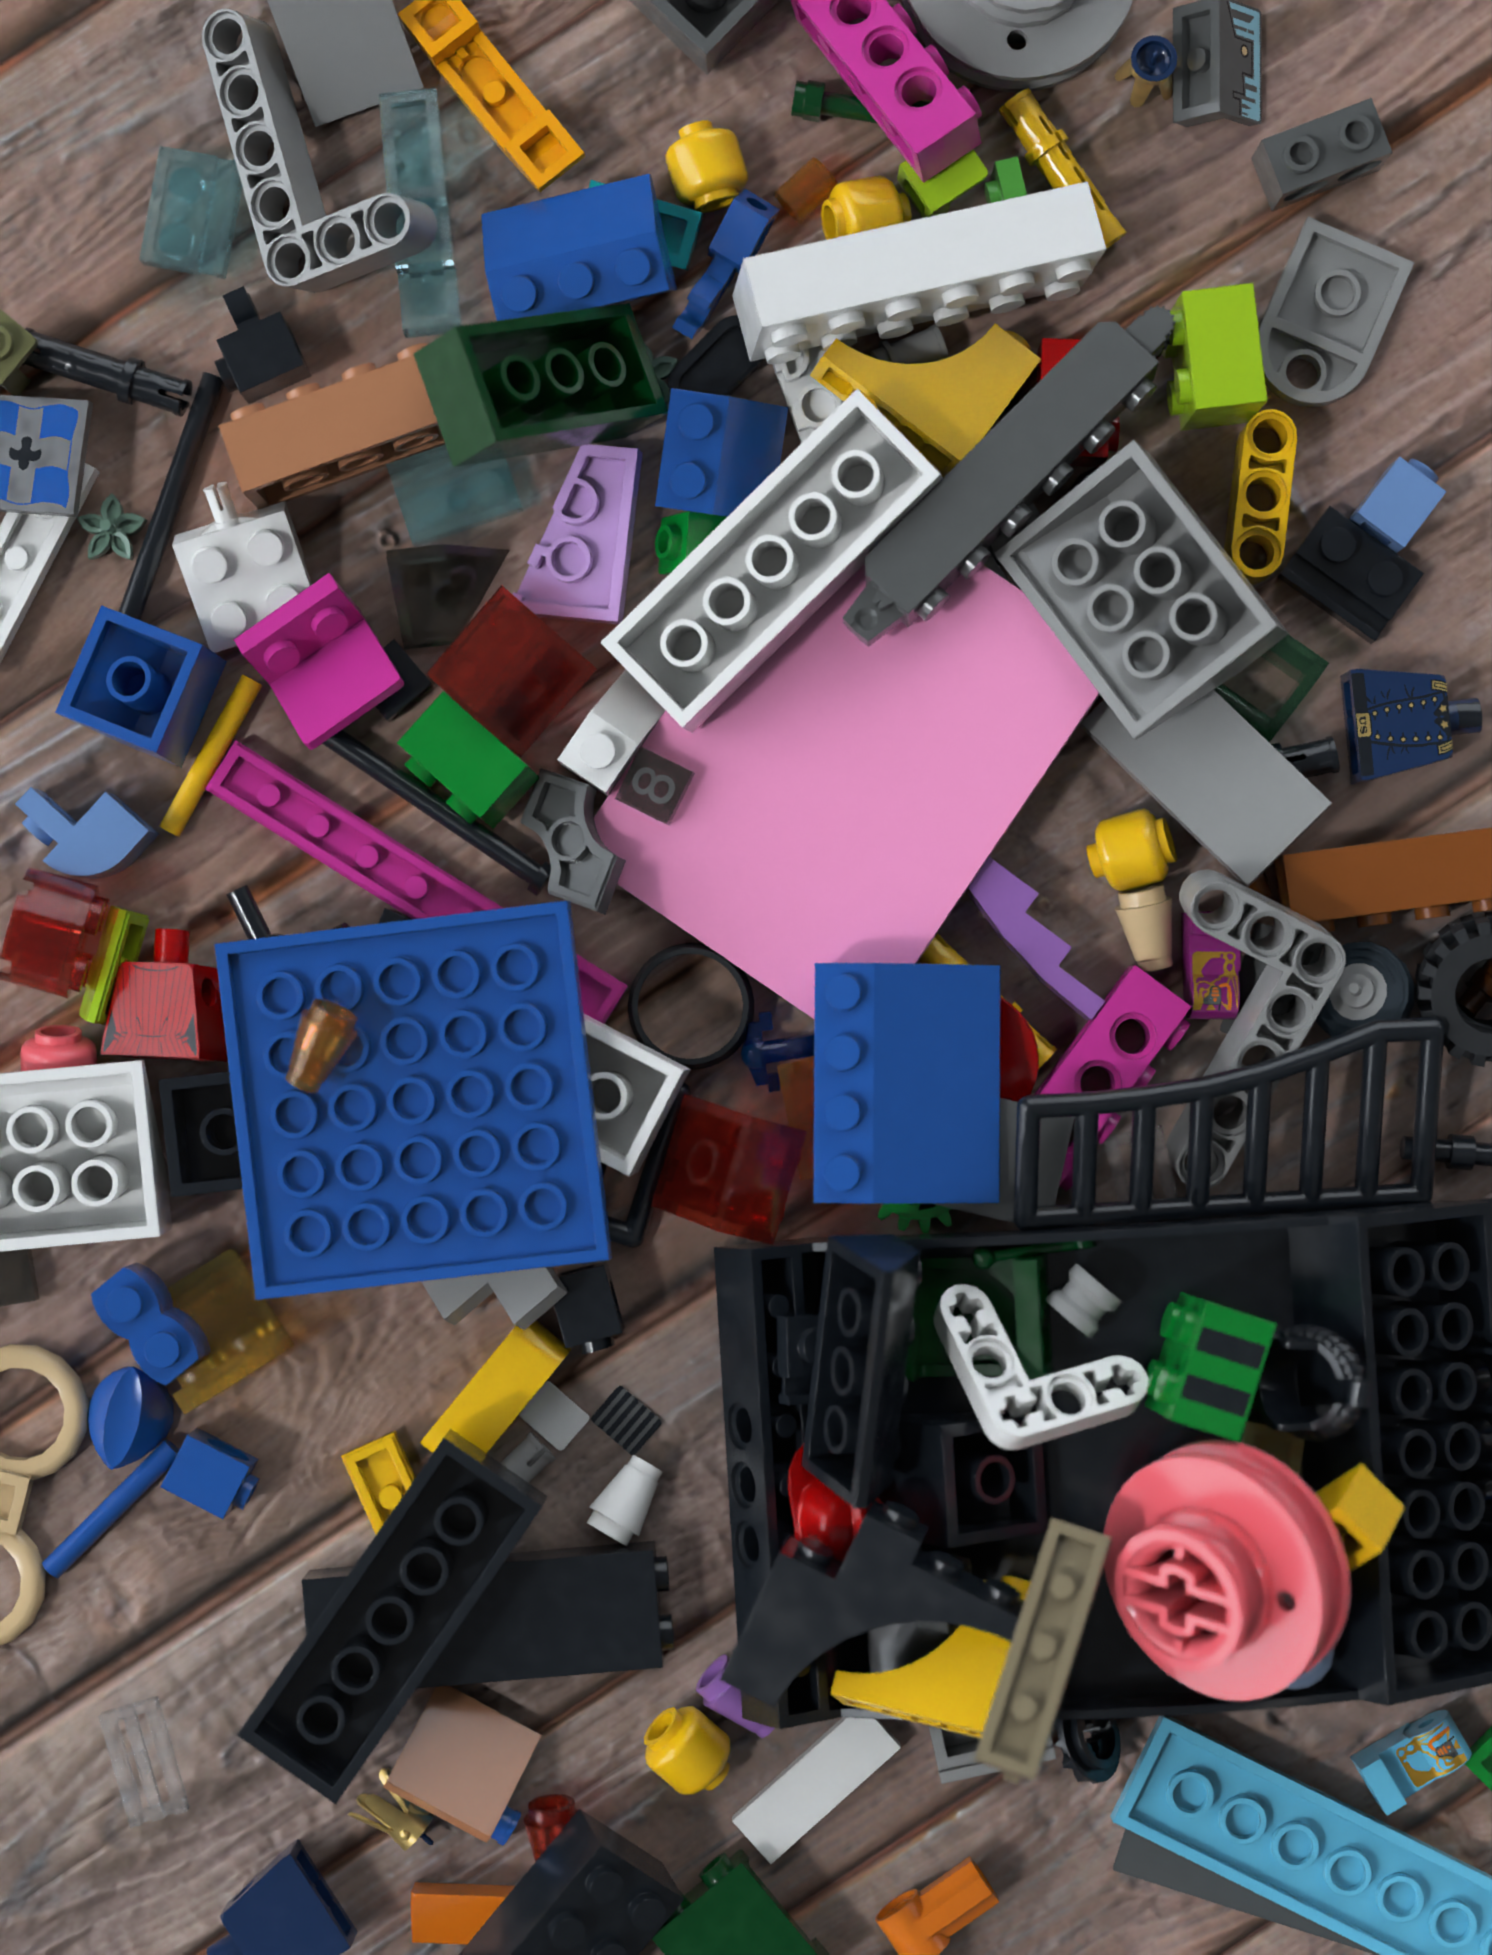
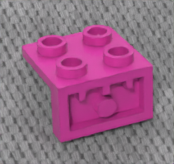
[233,573,404,750]

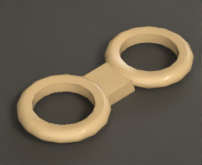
[0,1344,89,1646]

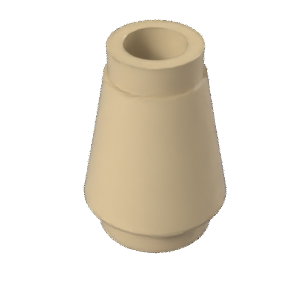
[1115,883,1173,972]

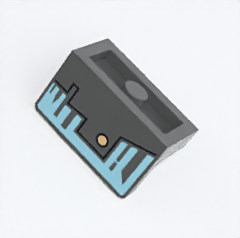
[1173,0,1262,127]

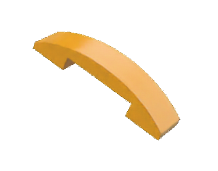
[397,0,586,192]

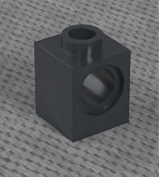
[554,1260,625,1354]

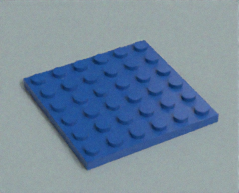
[214,900,612,1300]

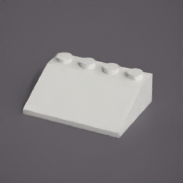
[0,1060,172,1252]

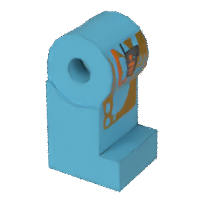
[1350,1710,1472,1816]

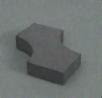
[520,768,626,915]

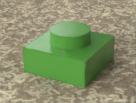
[984,156,1027,204]

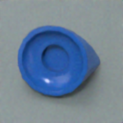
[88,1367,174,1470]

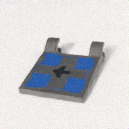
[0,395,93,517]

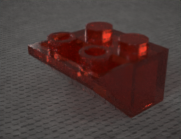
[426,585,597,758]

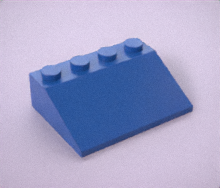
[813,963,1001,1204]

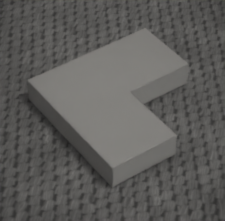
[421,1267,568,1330]

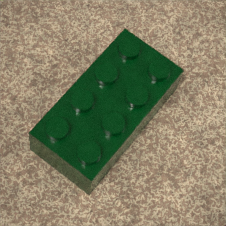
[413,303,668,468]

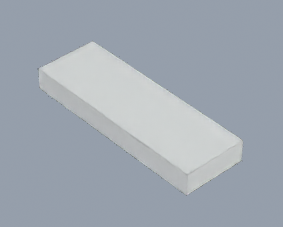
[732,1717,901,1864]

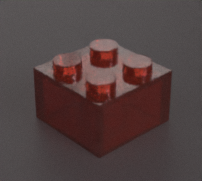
[651,1094,807,1245]

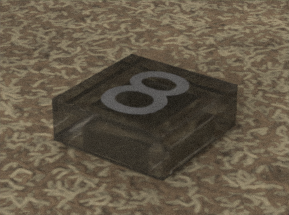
[615,746,695,826]

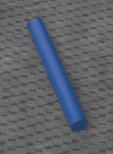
[42,1439,179,1579]

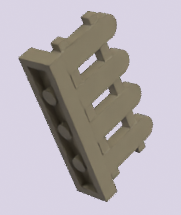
[974,1518,1112,1785]

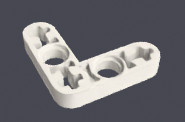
[933,1284,1148,1450]

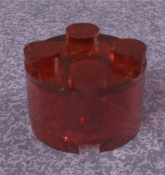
[0,867,110,998]

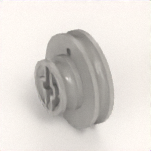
[901,0,1133,92]

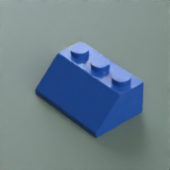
[481,174,677,321]

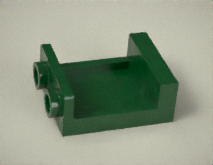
[906,1254,1053,1382]
[652,1849,830,1955]

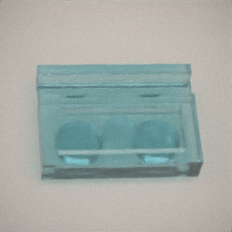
[139,146,242,279]
[386,445,524,547]

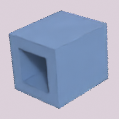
[1349,457,1447,553]

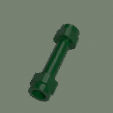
[791,80,931,124]

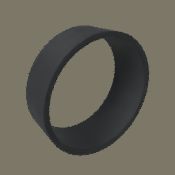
[628,943,754,1070]

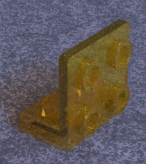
[168,1249,295,1415]

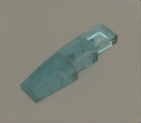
[379,88,462,338]

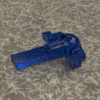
[741,1011,814,1092]

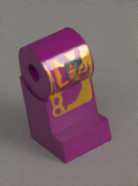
[1181,911,1241,1020]

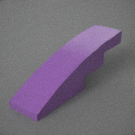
[966,857,1105,1020]

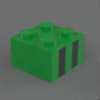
[1144,1292,1277,1442]

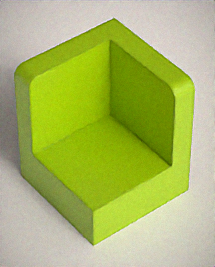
[897,149,988,218]

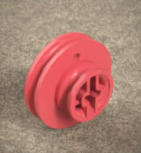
[1103,1440,1350,1701]

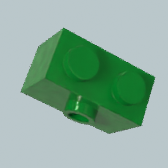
[397,691,540,829]

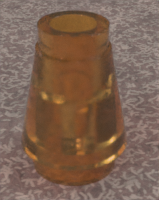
[285,999,358,1093]

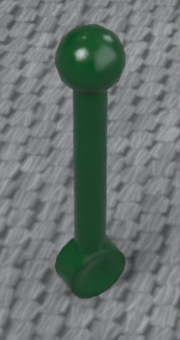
[972,1240,1097,1269]

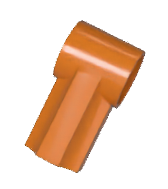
[875,1856,999,1955]

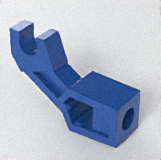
[672,189,780,339]

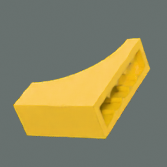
[810,323,1041,478]
[831,1576,1031,1739]

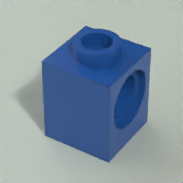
[161,1428,260,1519]

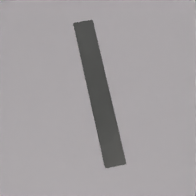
[1113,1828,1380,1955]

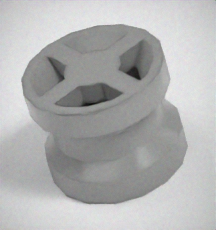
[1045,1263,1122,1339]

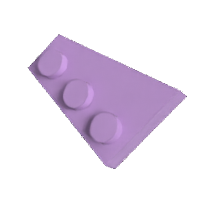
[505,444,643,625]

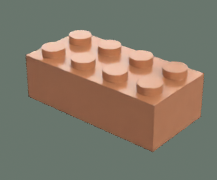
[218,343,445,509]

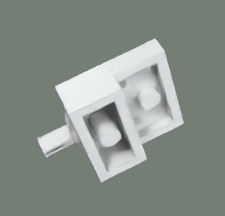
[172,482,312,653]

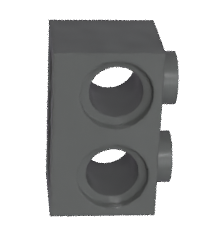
[1251,98,1393,212]

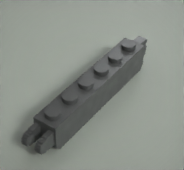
[843,305,1176,647]

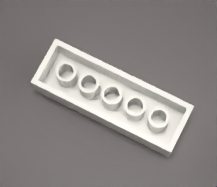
[732,182,1106,365]
[600,389,943,733]

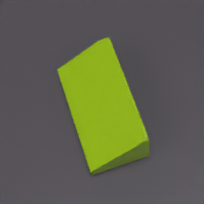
[79,905,149,1025]

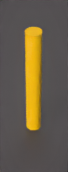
[159,674,263,837]

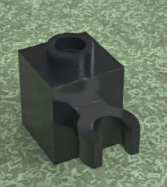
[215,286,312,404]

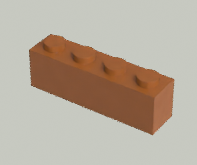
[1274,827,1492,932]

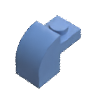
[15,787,159,879]

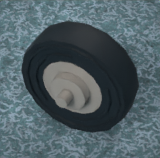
[1315,942,1414,1037]

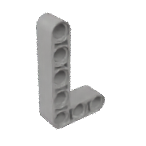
[202,8,438,293]
[1165,869,1346,1188]

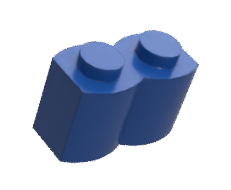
[91,1262,210,1385]

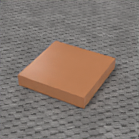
[383,1686,542,1843]

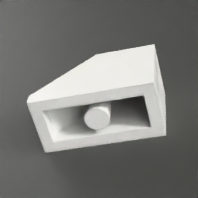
[557,669,665,796]

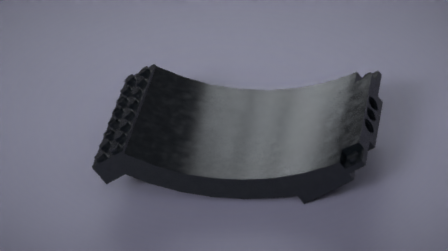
[714,1198,1492,1730]

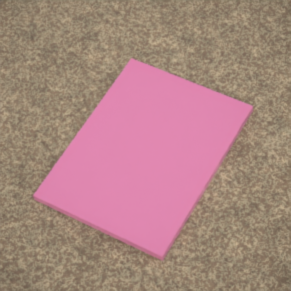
[594,564,1100,1019]

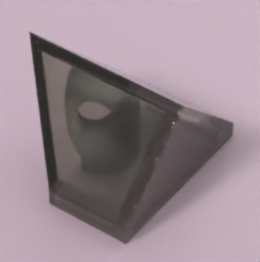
[386,544,510,650]

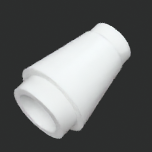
[587,1455,663,1546]

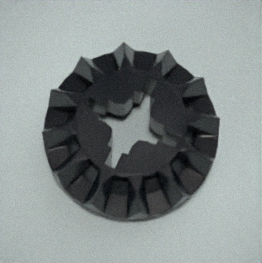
[1054,1718,1121,1784]

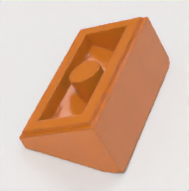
[411,1882,515,1945]

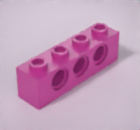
[791,0,982,183]
[1033,965,1192,1191]

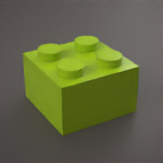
[1162,283,1267,431]

